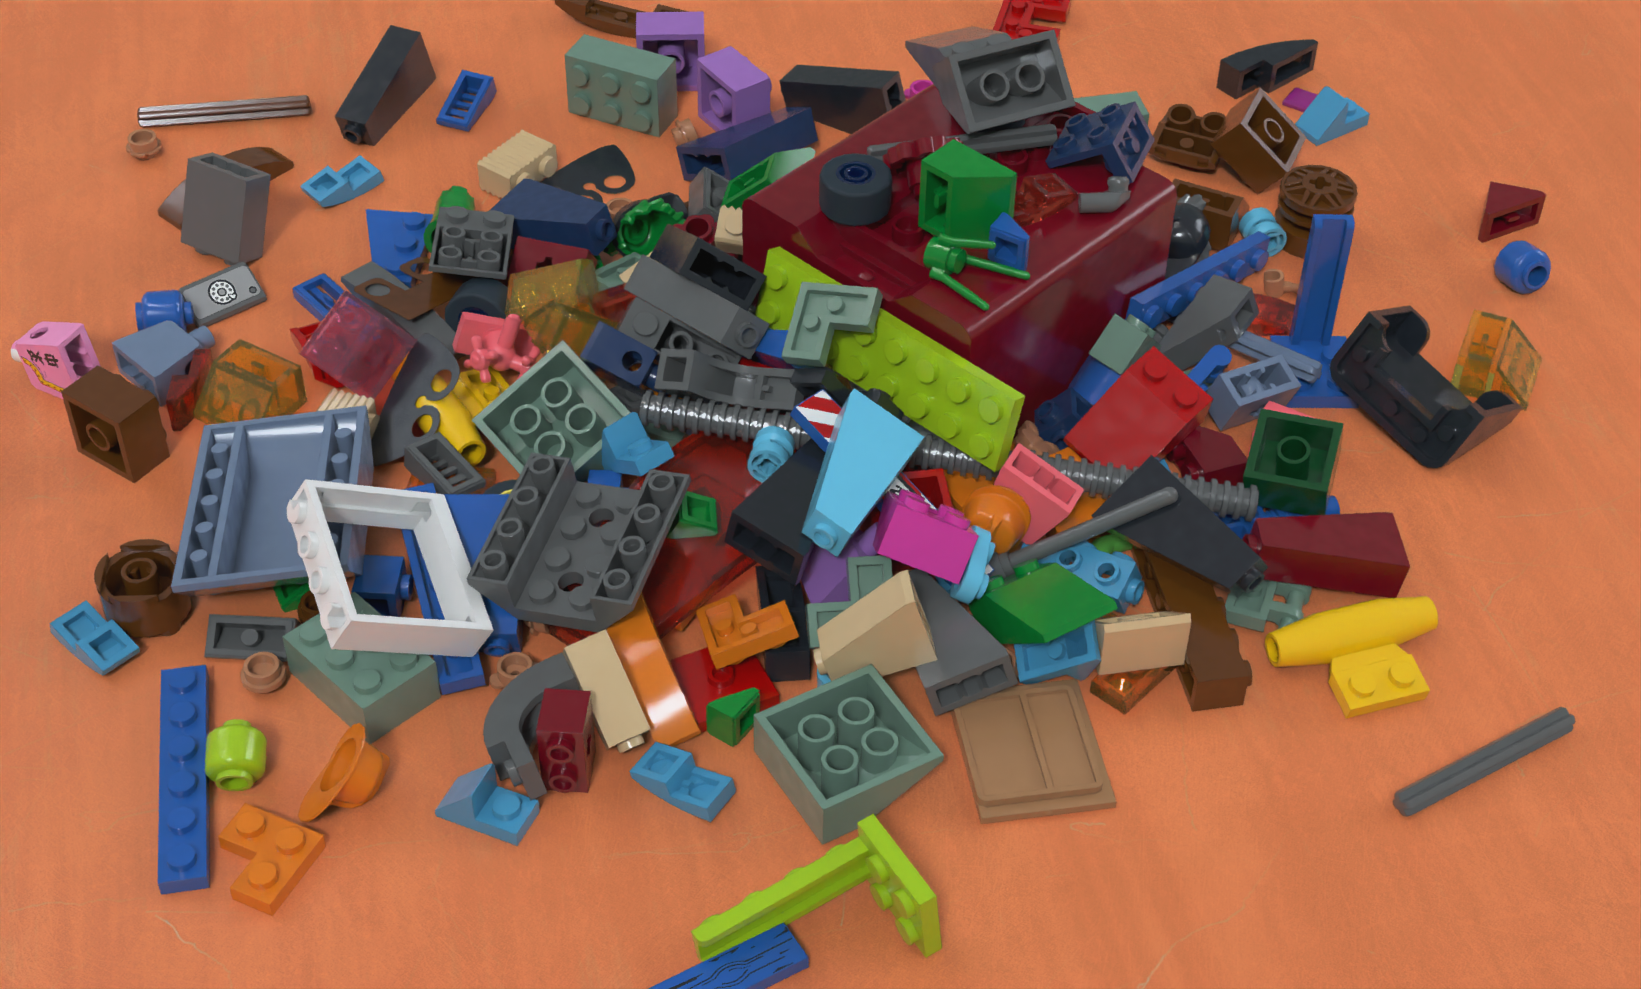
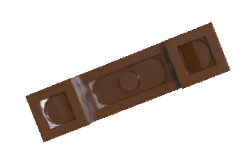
[555,0,688,39]
[158,147,294,230]

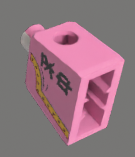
[11,321,101,399]

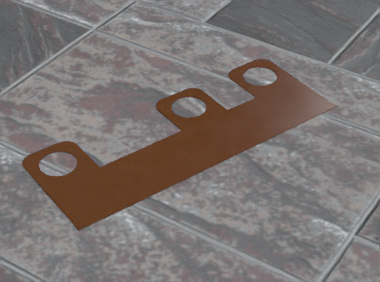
[354,249,514,320]

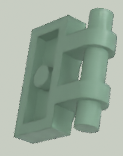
[1225,580,1312,632]

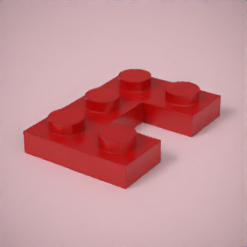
[993,0,1072,43]

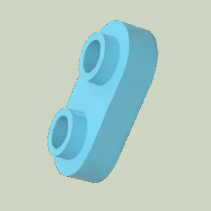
[950,525,995,604]

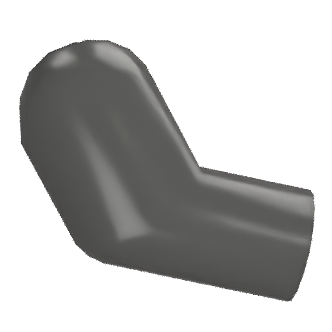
[1078,176,1131,213]

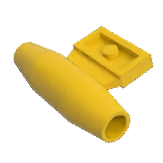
[390,354,510,467]
[1265,596,1438,719]

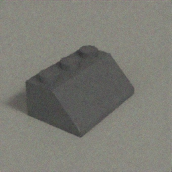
[932,30,1076,134]

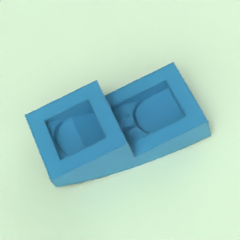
[300,155,385,207]
[50,600,140,676]
[629,742,736,822]

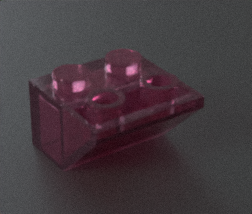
[298,290,417,399]

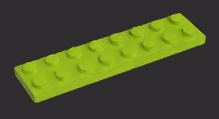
[755,247,1025,472]

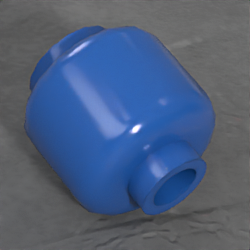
[1494,241,1551,294]
[135,289,194,332]

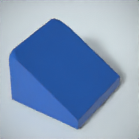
[987,212,1030,271]

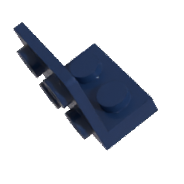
[1045,101,1155,184]

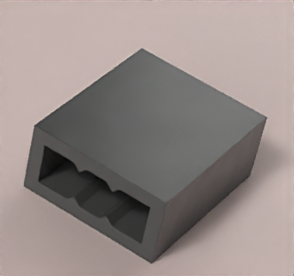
[181,152,271,266]

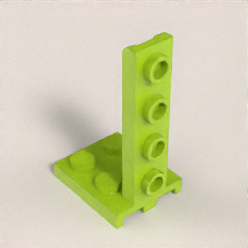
[691,814,942,962]

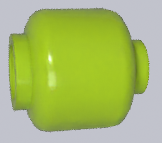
[204,719,267,791]

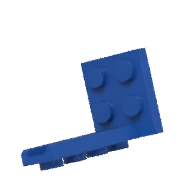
[1269,214,1359,408]

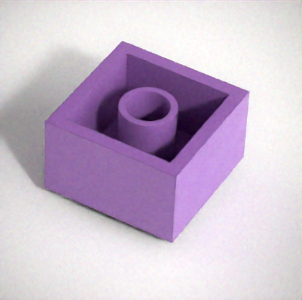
[636,11,705,91]
[697,46,772,132]

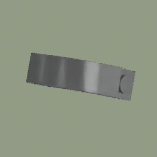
[654,348,804,413]
[483,652,580,801]

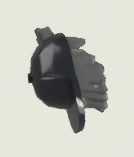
[1165,194,1211,279]

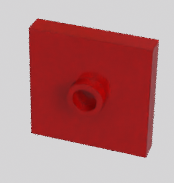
[669,647,780,733]

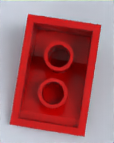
[1063,346,1214,470]

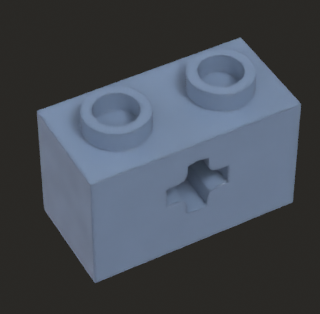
[1206,354,1302,431]

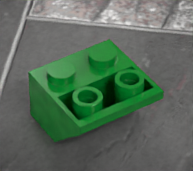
[918,139,1017,241]
[721,147,816,210]

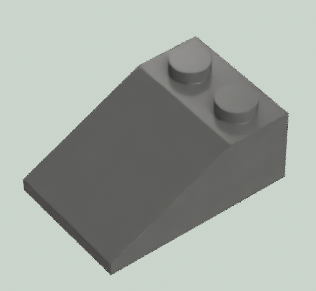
[905,26,1012,90]

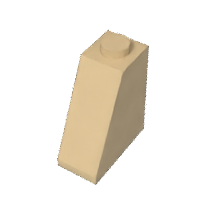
[813,570,937,681]
[563,629,651,754]

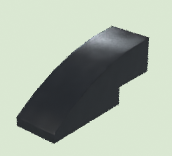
[1216,39,1318,99]
[755,566,810,682]

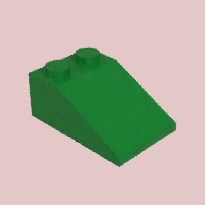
[968,558,1118,644]

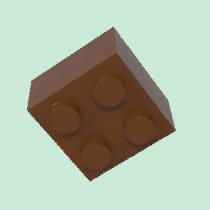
[1210,87,1307,194]
[61,365,170,483]

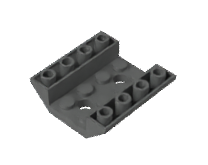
[466,452,691,632]

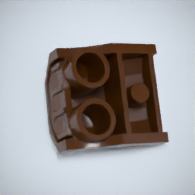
[1148,104,1226,170]

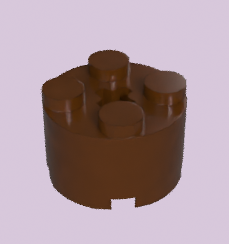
[94,539,192,638]

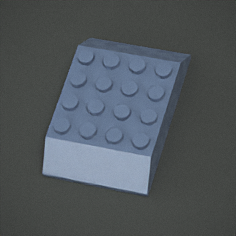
[171,405,374,597]

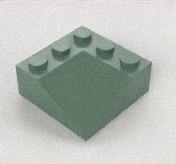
[472,340,650,482]
[753,664,944,845]

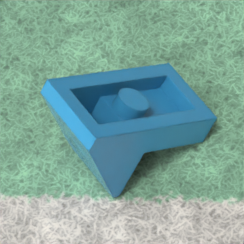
[1295,86,1370,146]
[602,412,674,476]
[1014,620,1101,685]
[435,763,540,846]

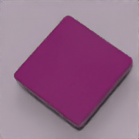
[1282,87,1317,112]

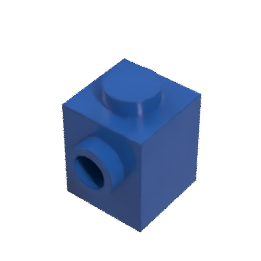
[351,555,414,617]

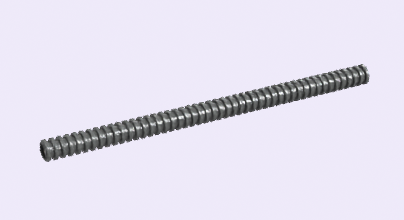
[639,390,1259,522]

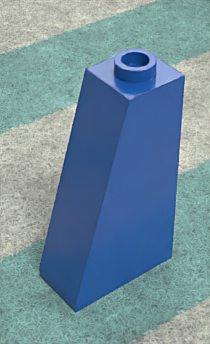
[444,494,523,657]

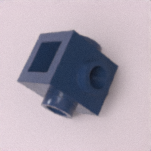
[1034,387,1093,450]

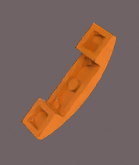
[606,592,702,747]

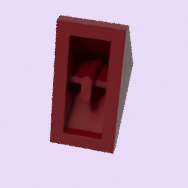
[1478,181,1546,243]

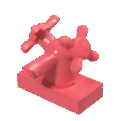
[452,312,541,383]

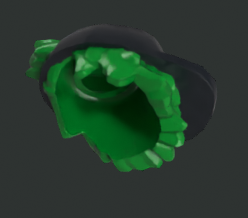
[603,192,688,257]

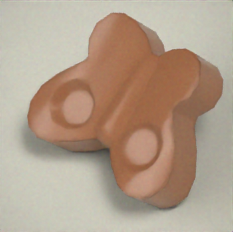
[1014,420,1060,456]

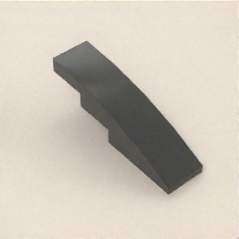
[341,261,466,360]

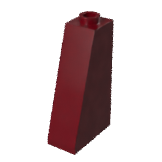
[1242,512,1410,598]

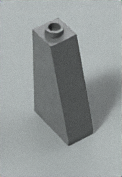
[624,254,770,359]
[909,568,1018,716]

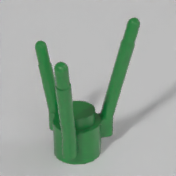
[923,233,1030,311]

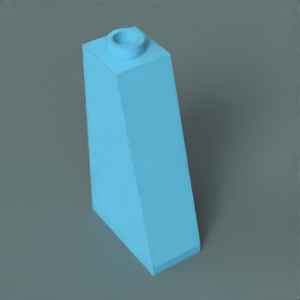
[802,388,924,557]

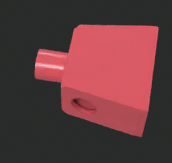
[994,443,1084,545]

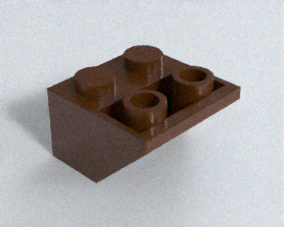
[1172,178,1250,251]

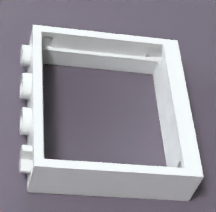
[287,479,494,657]

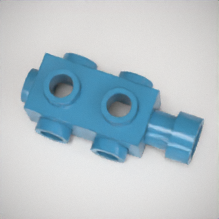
[1021,541,1144,616]

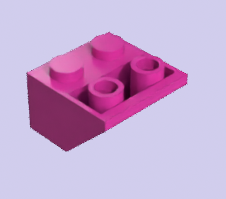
[873,489,979,585]

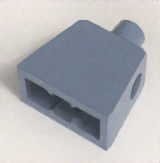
[112,320,215,407]

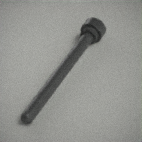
[989,487,1178,579]

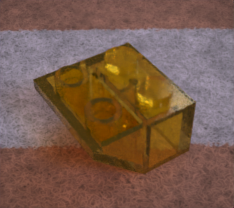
[505,259,602,325]
[523,300,619,377]
[1451,309,1542,411]
[193,339,307,425]

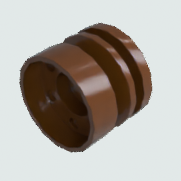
[1274,165,1358,259]

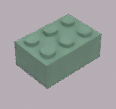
[565,34,678,137]
[282,592,441,744]

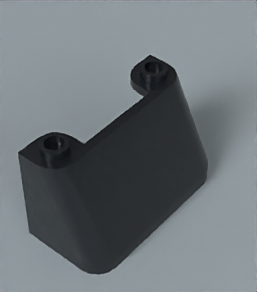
[1330,305,1523,468]

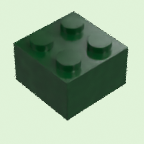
[1243,409,1344,516]

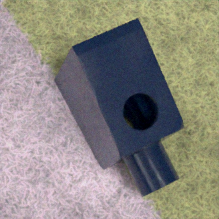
[580,321,670,397]

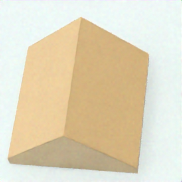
[1095,611,1191,675]

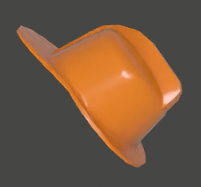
[961,485,1031,554]
[298,723,390,822]

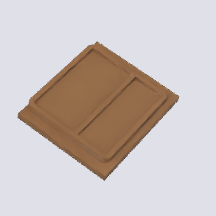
[951,679,1116,824]

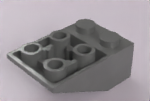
[429,206,514,280]

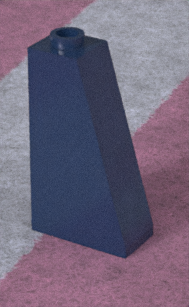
[676,107,818,181]
[489,179,618,256]

